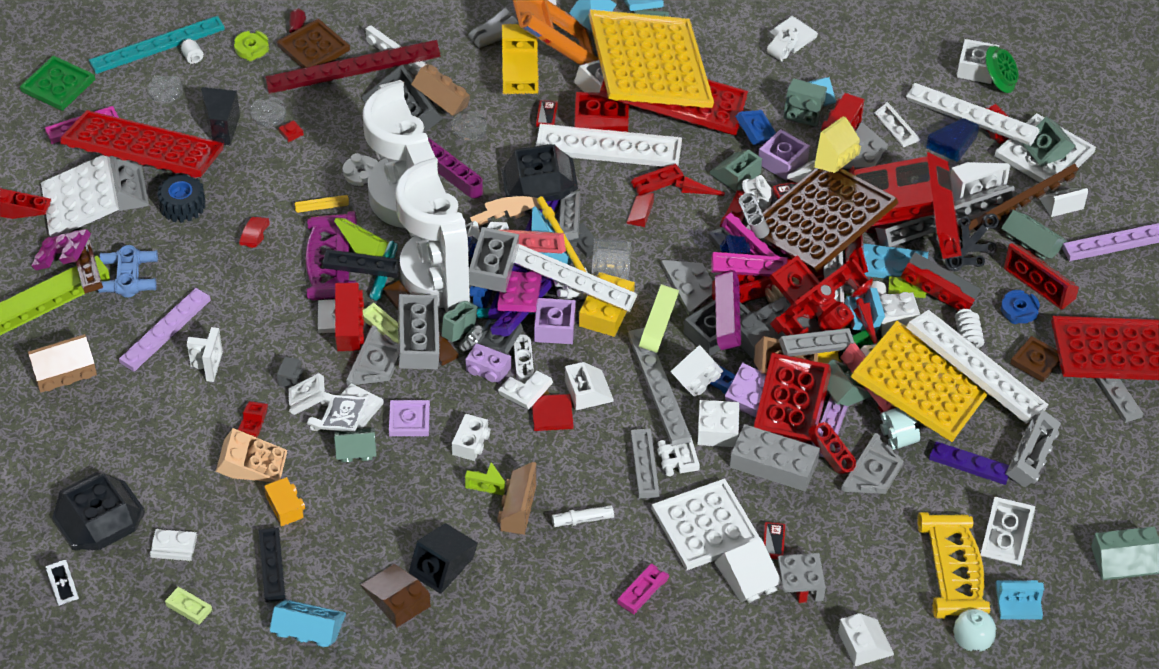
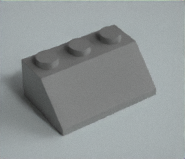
[109,156,149,211]

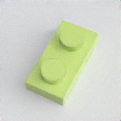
[165,587,212,625]

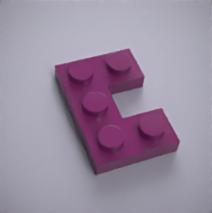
[31,229,91,270]

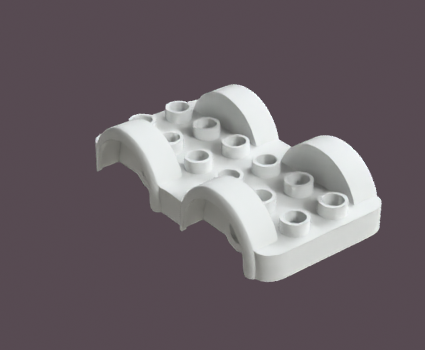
[363,80,470,312]

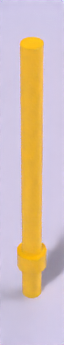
[537,196,586,272]

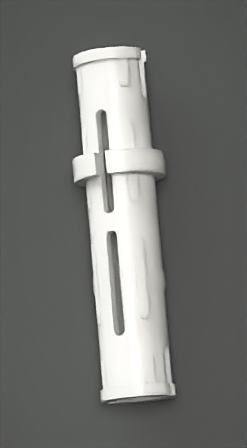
[552,505,614,527]

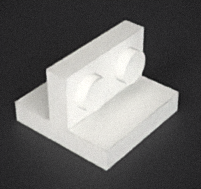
[187,327,223,382]

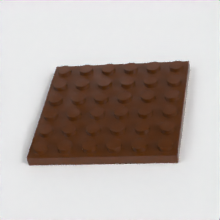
[746,168,899,273]

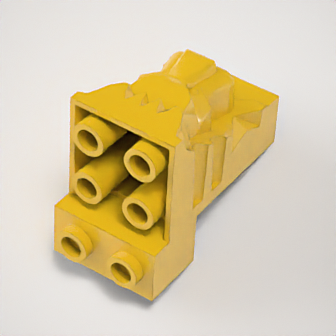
[502,24,538,94]

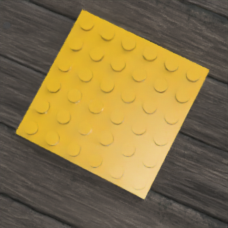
[851,321,988,442]

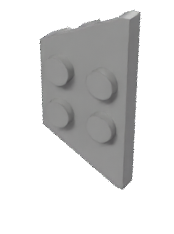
[842,122,888,170]
[661,260,712,316]
[346,325,399,385]
[841,433,904,494]

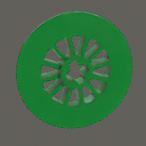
[986,45,1019,93]

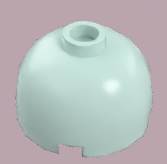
[953,609,996,651]

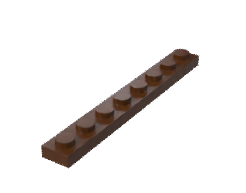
[958,163,1079,241]

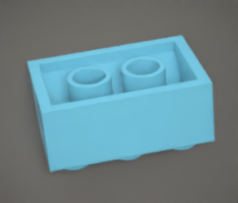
[270,599,346,647]

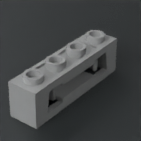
[1006,409,1061,487]

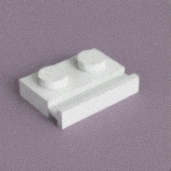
[288,373,325,415]
[150,529,197,561]

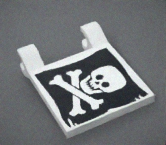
[307,392,368,432]

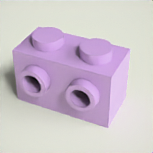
[466,343,511,384]

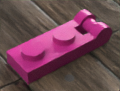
[617,564,669,614]

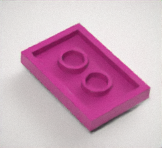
[498,271,542,312]

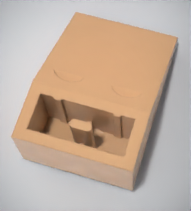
[216,428,288,482]

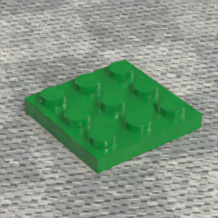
[20,55,96,111]

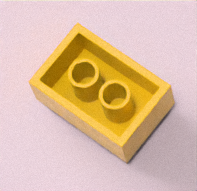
[579,272,635,337]

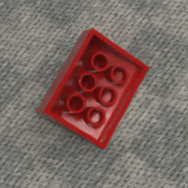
[754,353,832,445]

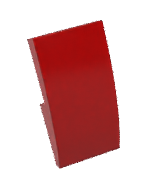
[239,217,270,248]

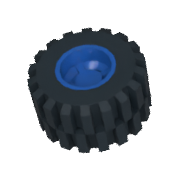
[157,174,206,223]

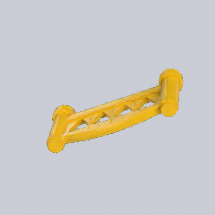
[917,512,990,618]

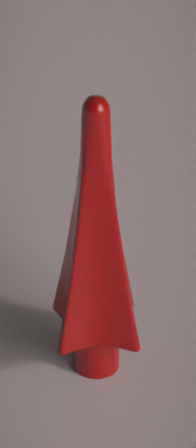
[675,176,725,196]
[853,298,878,344]

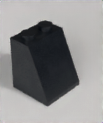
[201,87,240,146]
[408,523,478,594]

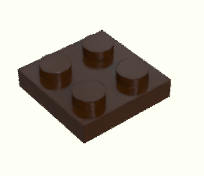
[1010,336,1060,382]

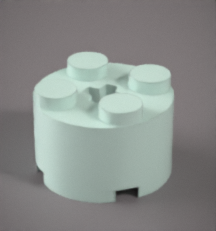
[880,407,920,450]

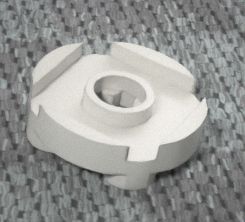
[343,154,378,186]

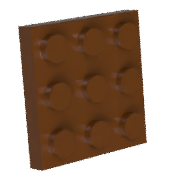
[277,18,350,68]

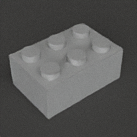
[469,227,519,293]

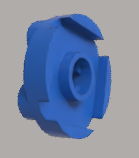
[470,286,492,308]
[1001,290,1040,324]

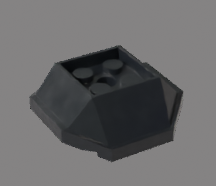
[502,144,578,202]
[52,472,145,551]

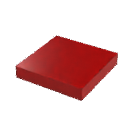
[532,394,574,431]

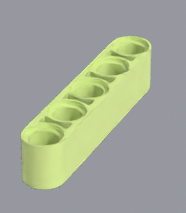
[639,284,679,353]

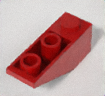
[0,188,51,219]

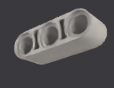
[739,193,770,239]

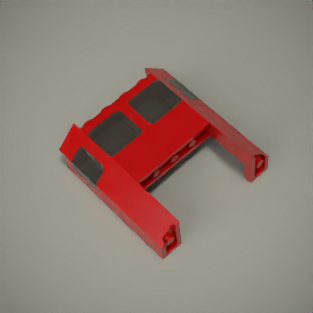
[845,152,962,273]

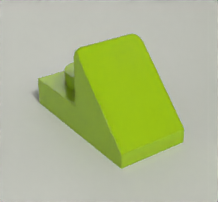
[465,463,505,496]

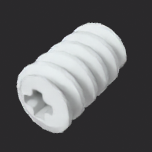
[955,309,985,348]

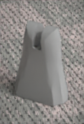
[468,8,519,48]

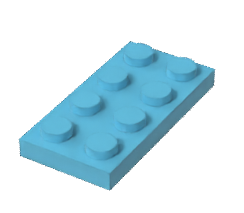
[863,243,928,279]

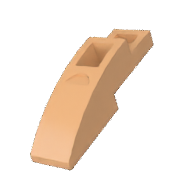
[470,196,541,226]

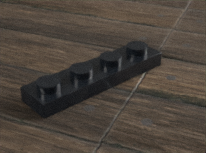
[323,249,400,278]
[259,527,286,602]

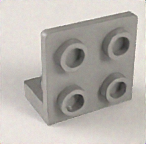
[778,553,826,601]

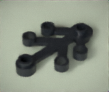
[945,213,999,271]

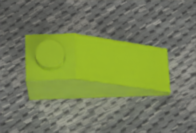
[334,218,389,257]

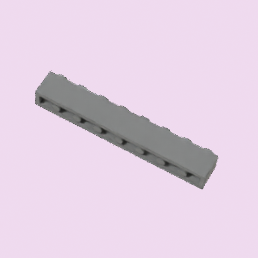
[875,185,1016,247]

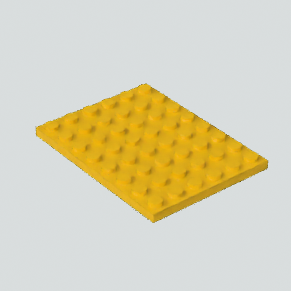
[589,9,714,108]

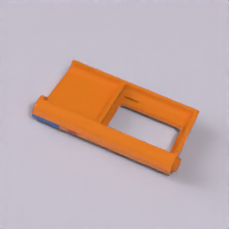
[513,0,599,66]

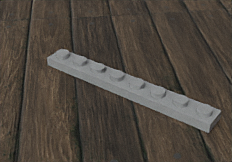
[628,328,691,446]

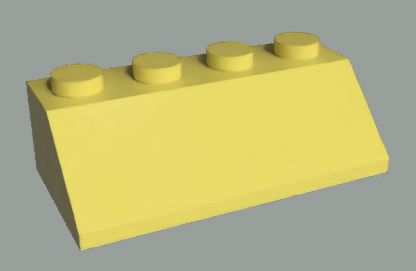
[814,117,861,173]

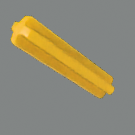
[295,195,349,213]

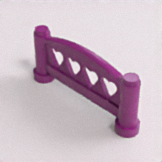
[306,211,357,300]

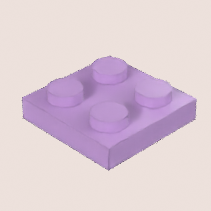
[389,400,430,436]

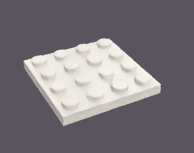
[995,113,1096,191]
[41,155,119,237]
[652,479,760,571]

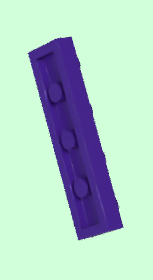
[929,441,1009,485]

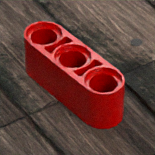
[809,422,856,474]

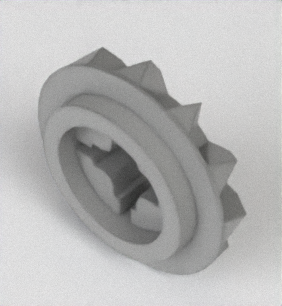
[459,325,483,352]

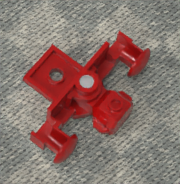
[769,255,873,336]

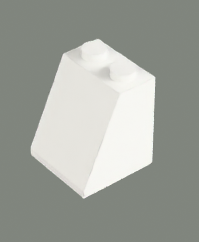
[714,538,782,603]

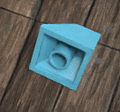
[569,0,617,33]

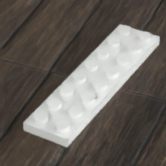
[536,124,682,167]
[906,310,1049,424]

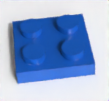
[735,110,776,145]

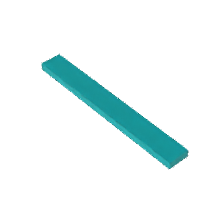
[89,16,225,74]

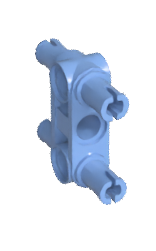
[98,245,158,298]

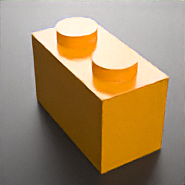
[264,477,305,527]

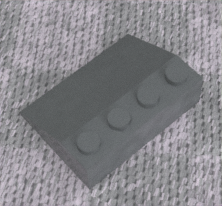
[361,65,443,132]
[740,296,823,360]

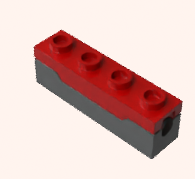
[900,252,981,311]

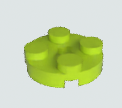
[234,31,269,61]

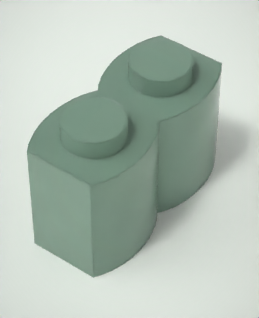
[442,301,477,342]

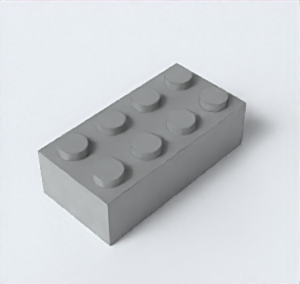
[398,294,440,369]
[730,424,820,492]

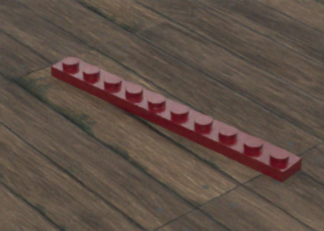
[266,40,441,93]

